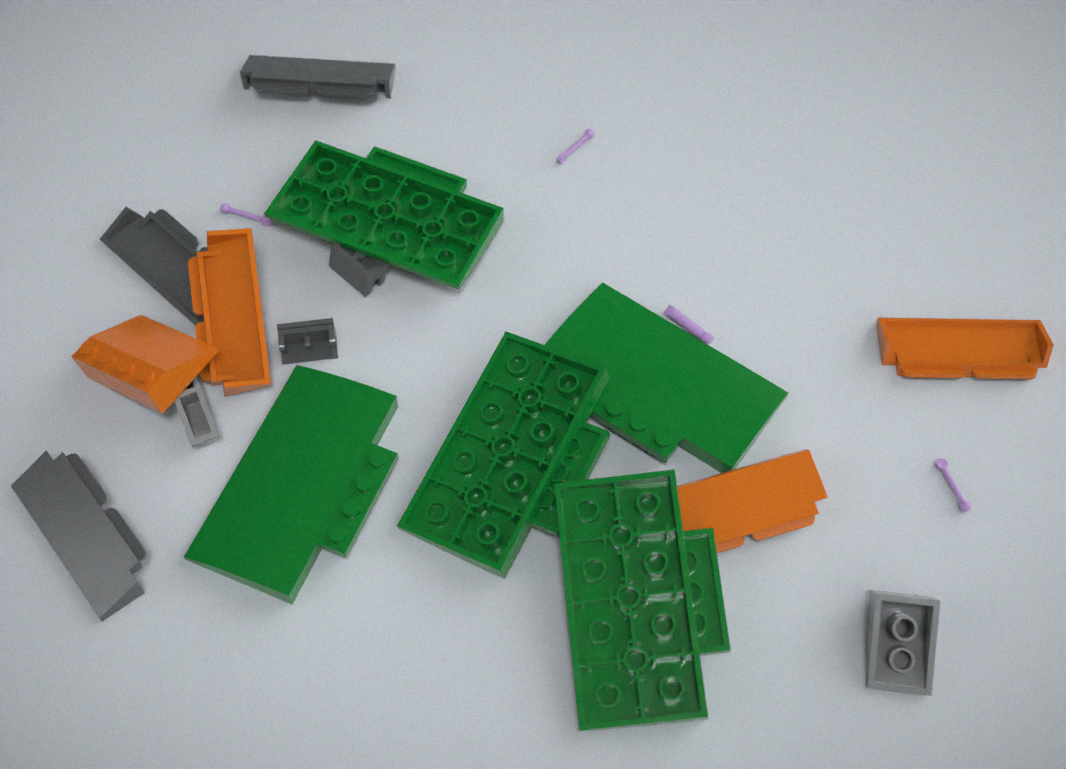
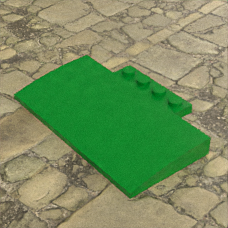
[264,140,504,290]
[545,282,789,473]
[397,331,610,579]
[184,365,398,604]
[554,469,731,731]

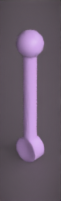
[557,129,594,164]
[220,203,272,227]
[935,458,971,512]

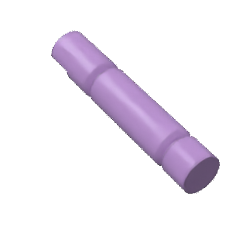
[664,305,714,345]

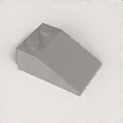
[866,590,940,696]

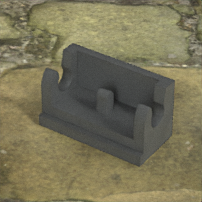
[329,242,388,297]
[277,318,338,365]

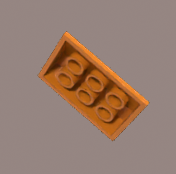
[71,315,219,414]

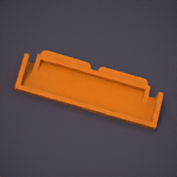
[188,228,271,397]
[876,317,1054,379]
[677,449,828,553]

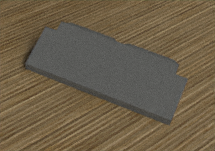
[240,55,395,98]
[100,207,208,326]
[11,450,147,622]

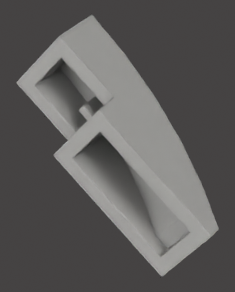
[174,376,220,448]

